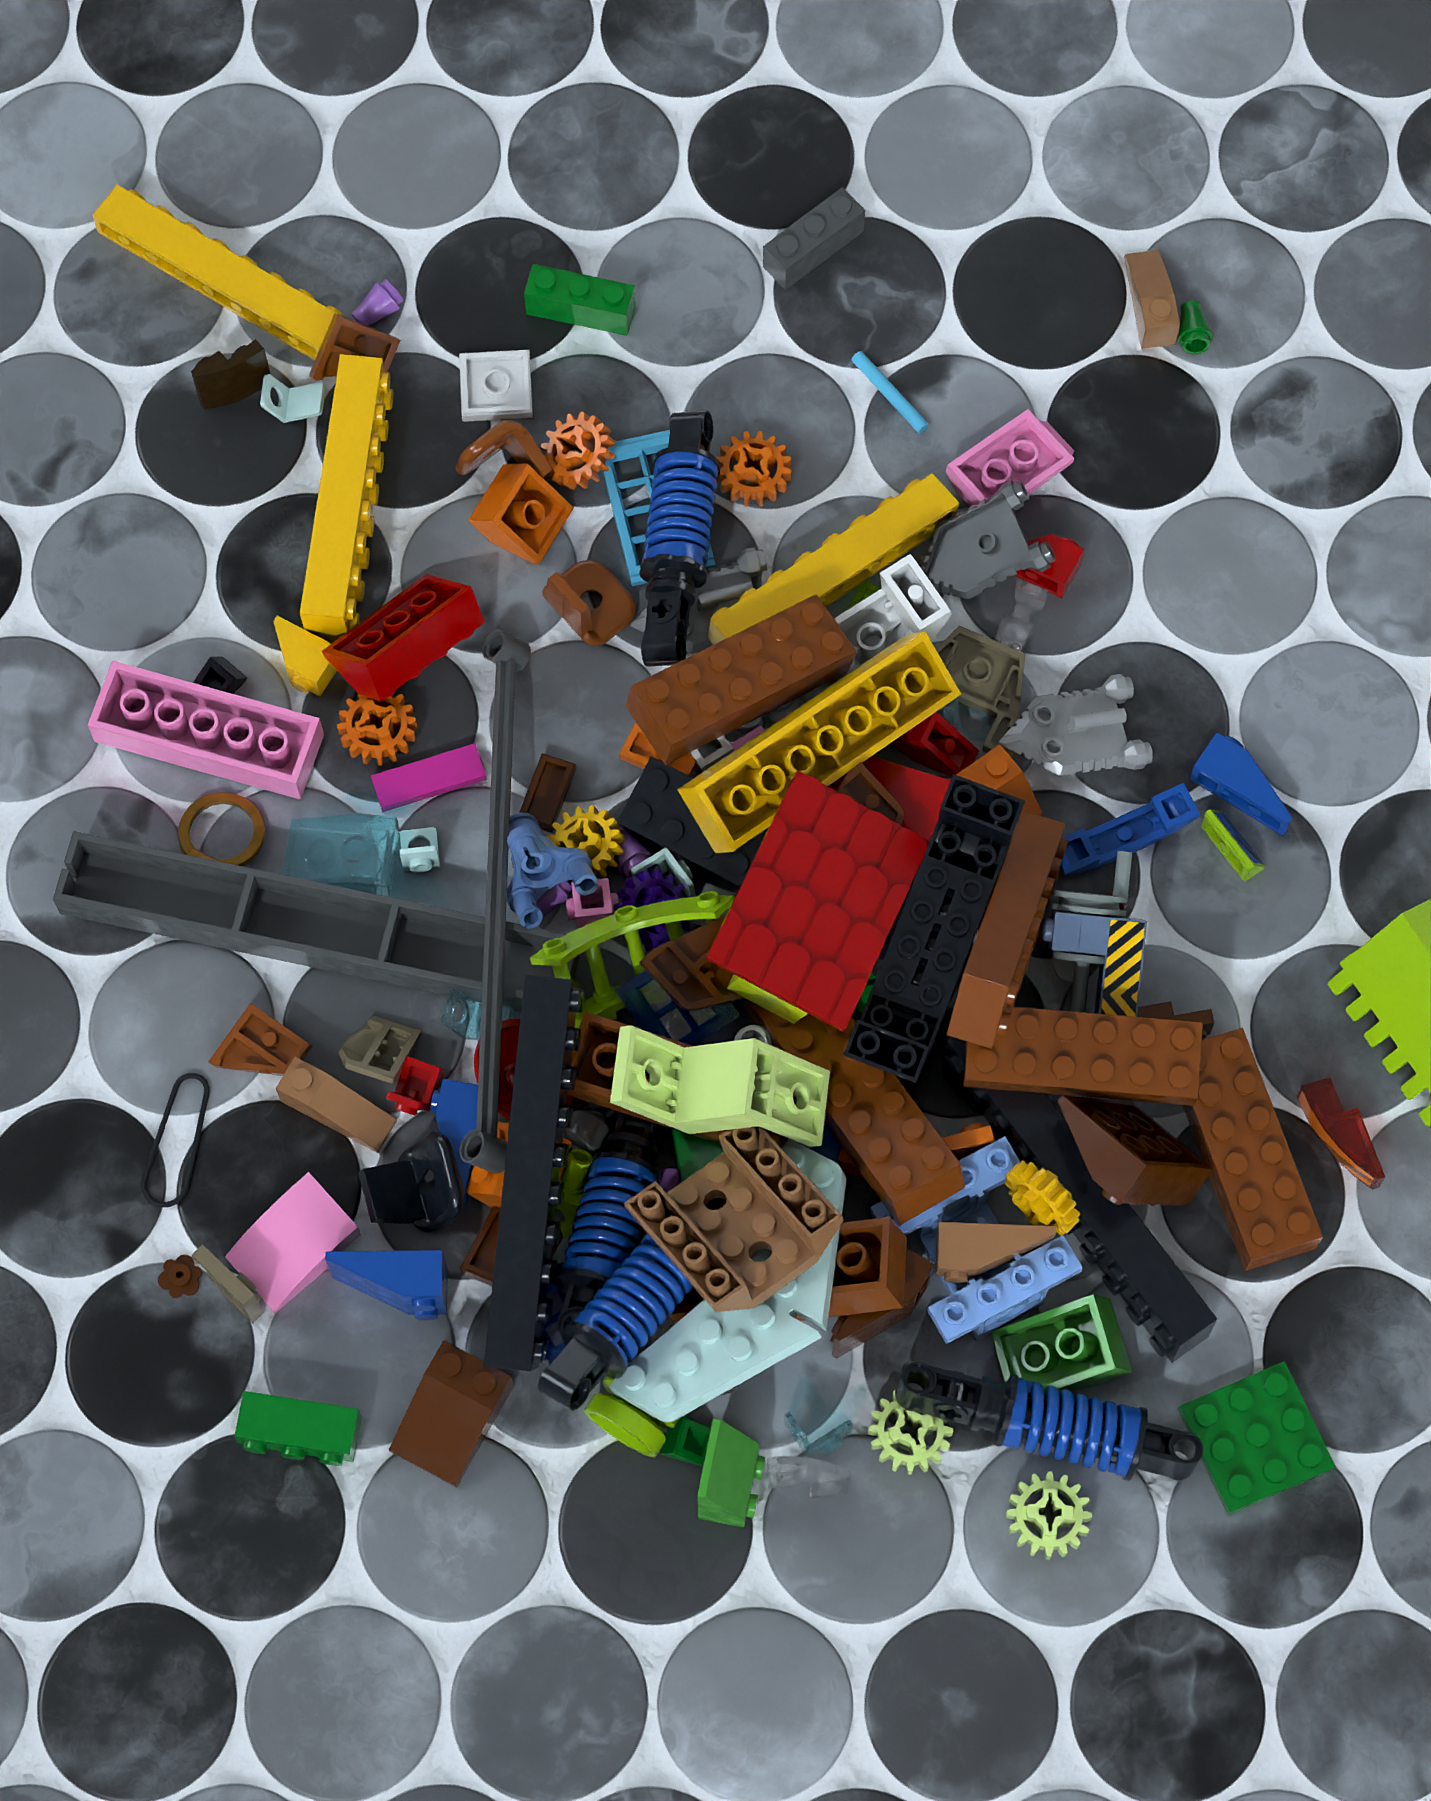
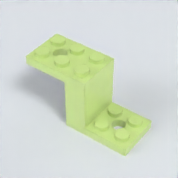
[610,1025,830,1147]

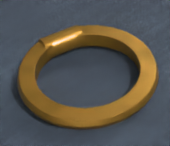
[178,792,266,866]

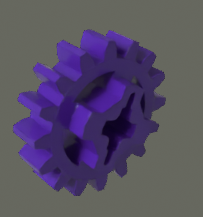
[613,870,689,952]

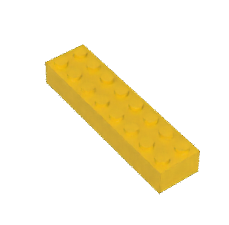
[300,354,393,644]
[677,631,961,853]

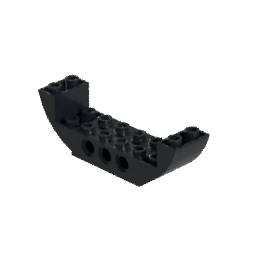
[843,774,1025,1083]

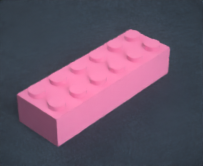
[88,661,324,800]

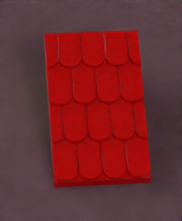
[705,770,930,1032]

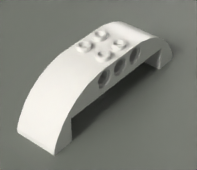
[690,554,951,771]

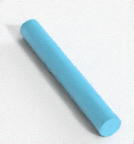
[851,351,929,434]

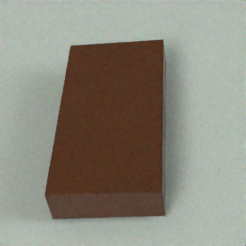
[519,753,577,833]

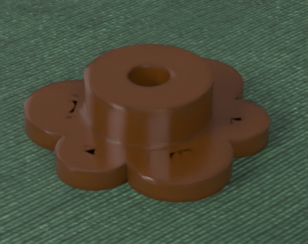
[158,1255,202,1298]

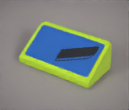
[1201,809,1265,882]

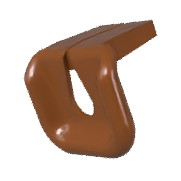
[455,420,553,480]
[542,560,637,646]

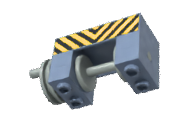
[1042,851,1147,1017]

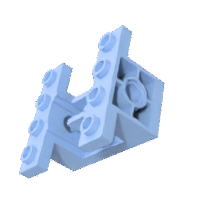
[870,1137,1083,1344]

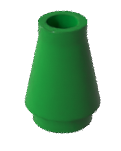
[1178,300,1213,354]

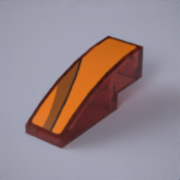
[1297,1077,1385,1190]

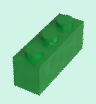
[524,264,636,336]
[234,1391,362,1466]

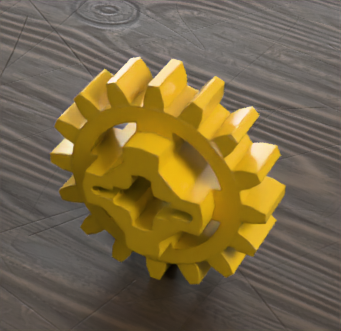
[546,805,625,878]
[1004,1161,1080,1236]

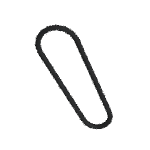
[141,1073,210,1207]

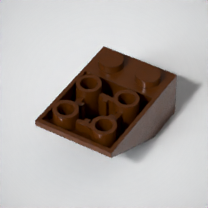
[830,1248,934,1359]

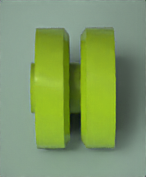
[584,1376,681,1457]

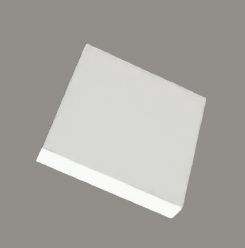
[459,350,533,422]

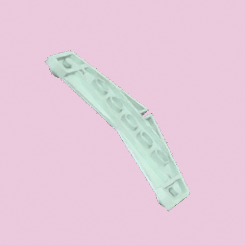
[609,1139,846,1422]

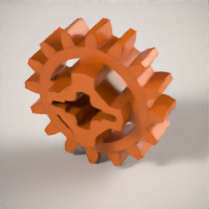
[540,412,615,490]
[716,431,792,507]
[337,694,417,766]

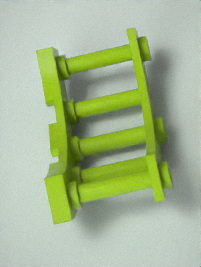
[530,891,735,1028]

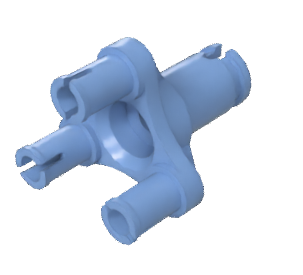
[507,812,598,929]

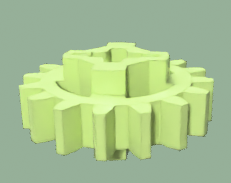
[868,1391,953,1475]
[1006,1471,1092,1560]

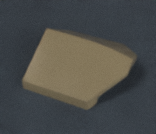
[338,1016,421,1084]

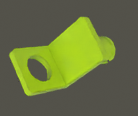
[556,1149,593,1238]

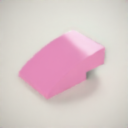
[225,1172,361,1313]

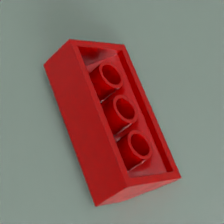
[322,574,485,701]

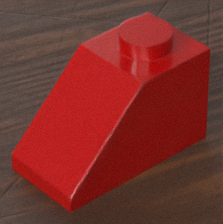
[1014,534,1084,599]
[892,712,979,777]

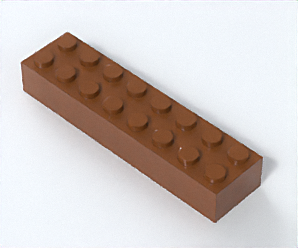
[947,811,1068,1049]
[743,999,965,1226]

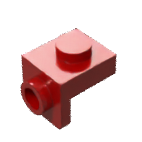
[386,1056,445,1116]

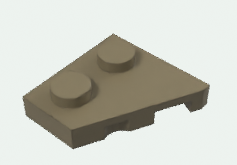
[191,1244,264,1323]

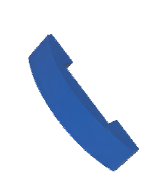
[1061,783,1200,877]

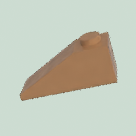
[1124,250,1180,349]
[276,1057,397,1153]
[935,1222,1056,1283]

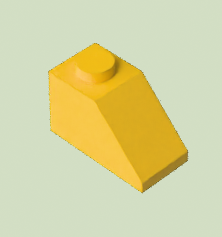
[273,616,337,697]

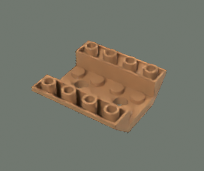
[624,1126,843,1312]

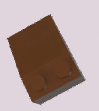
[389,1340,514,1488]

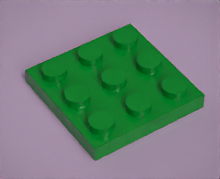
[1178,1361,1336,1515]

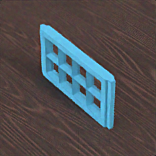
[602,430,716,586]

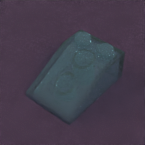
[282,813,400,897]

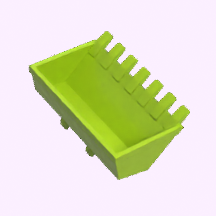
[1328,899,1431,1127]

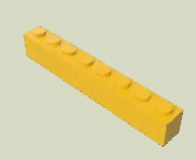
[93,185,343,360]
[707,473,959,645]

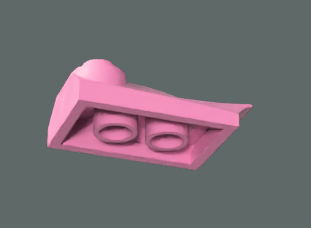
[946,409,1074,507]

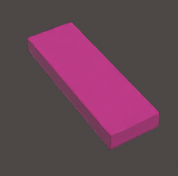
[371,743,487,812]

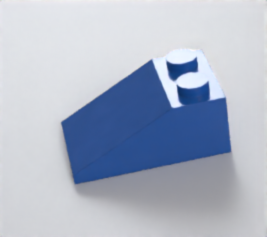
[325,1250,448,1320]

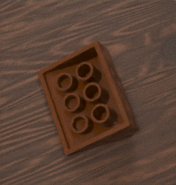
[1058,1095,1213,1207]

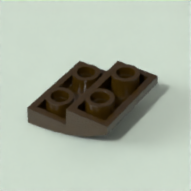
[191,339,271,409]

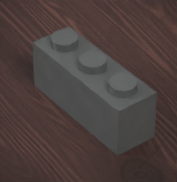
[763,187,865,290]

